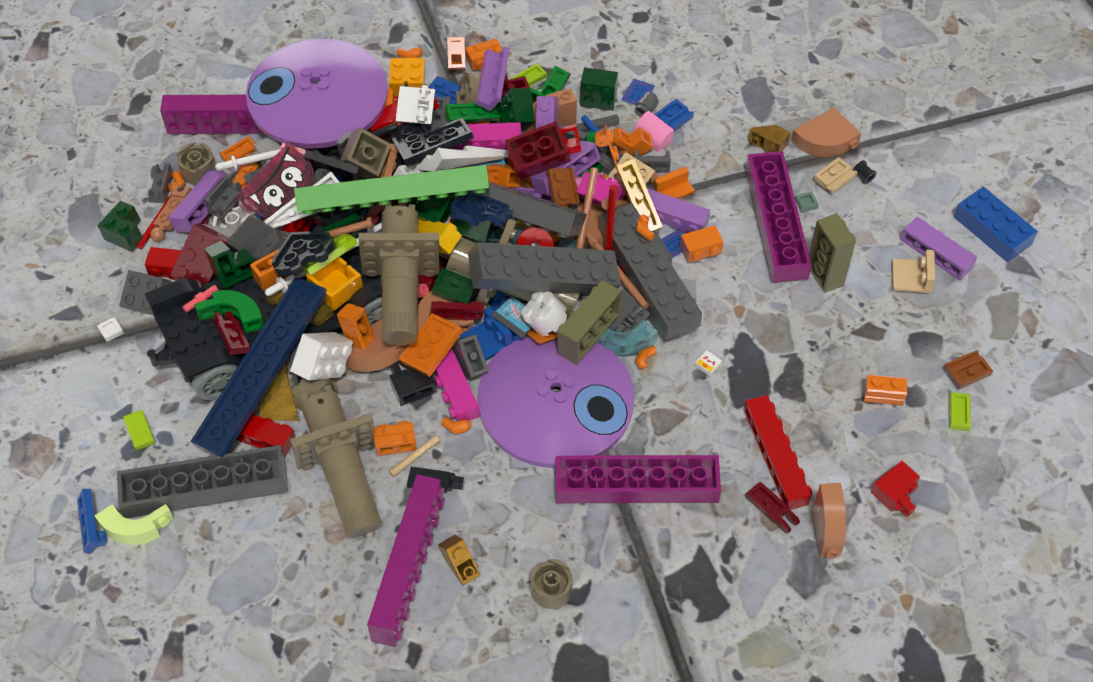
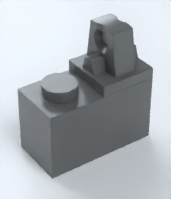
[453,334,489,378]

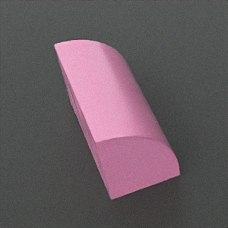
[634,111,674,152]

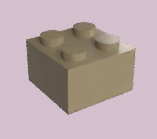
[340,128,392,179]

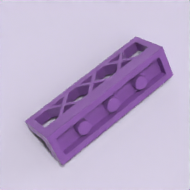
[475,46,510,111]

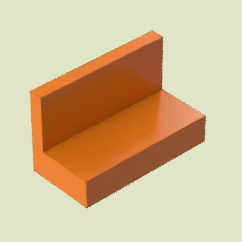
[653,167,695,199]

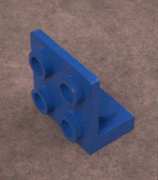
[460,307,512,361]

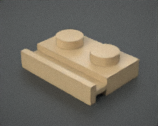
[813,157,858,194]

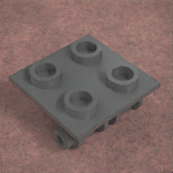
[610,288,650,342]

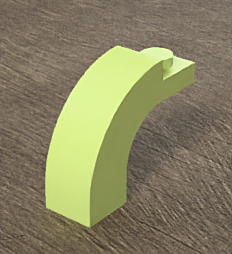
[95,504,173,545]

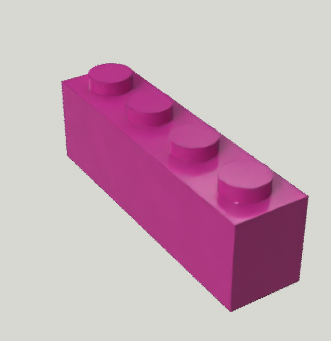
[451,123,521,150]
[434,348,480,421]

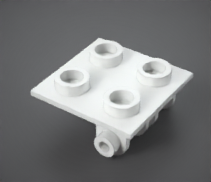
[396,85,435,124]

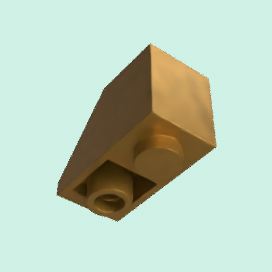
[748,125,791,152]
[438,534,481,585]

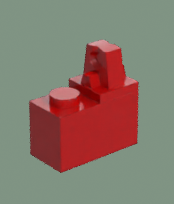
[871,460,920,517]

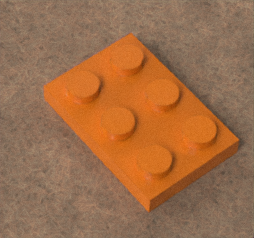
[399,313,463,377]

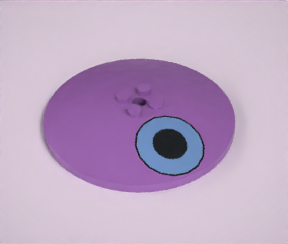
[246,39,388,148]
[478,335,634,468]

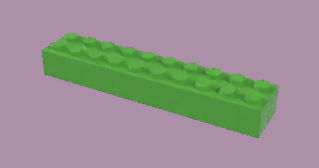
[294,165,490,214]

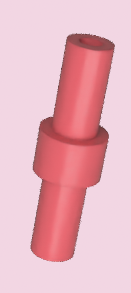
[182,285,218,313]

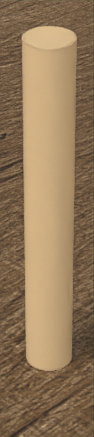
[389,435,440,477]

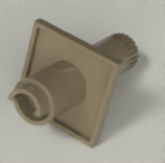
[359,204,439,345]
[439,219,580,318]
[291,384,382,538]

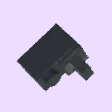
[389,362,437,406]

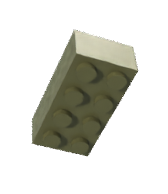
[809,213,856,293]
[557,280,621,365]

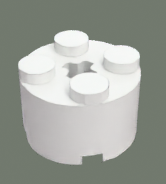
[521,291,567,336]

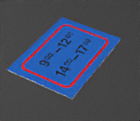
[621,78,655,105]
[661,229,688,258]

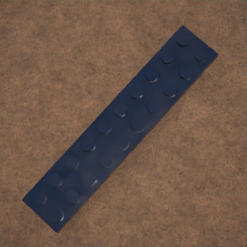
[190,277,327,458]

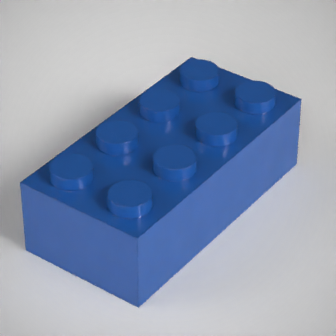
[954,186,1038,263]

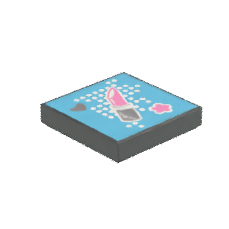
[492,296,533,338]

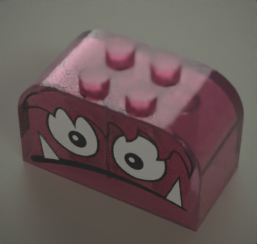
[233,142,314,221]

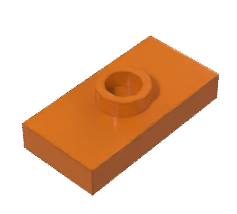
[219,136,255,162]

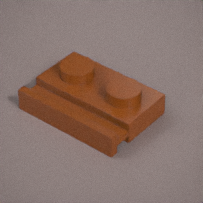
[546,167,580,206]
[943,350,993,389]

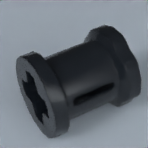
[853,160,877,184]

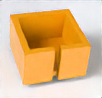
[389,58,426,97]
[306,256,363,311]

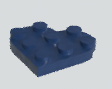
[450,191,513,226]

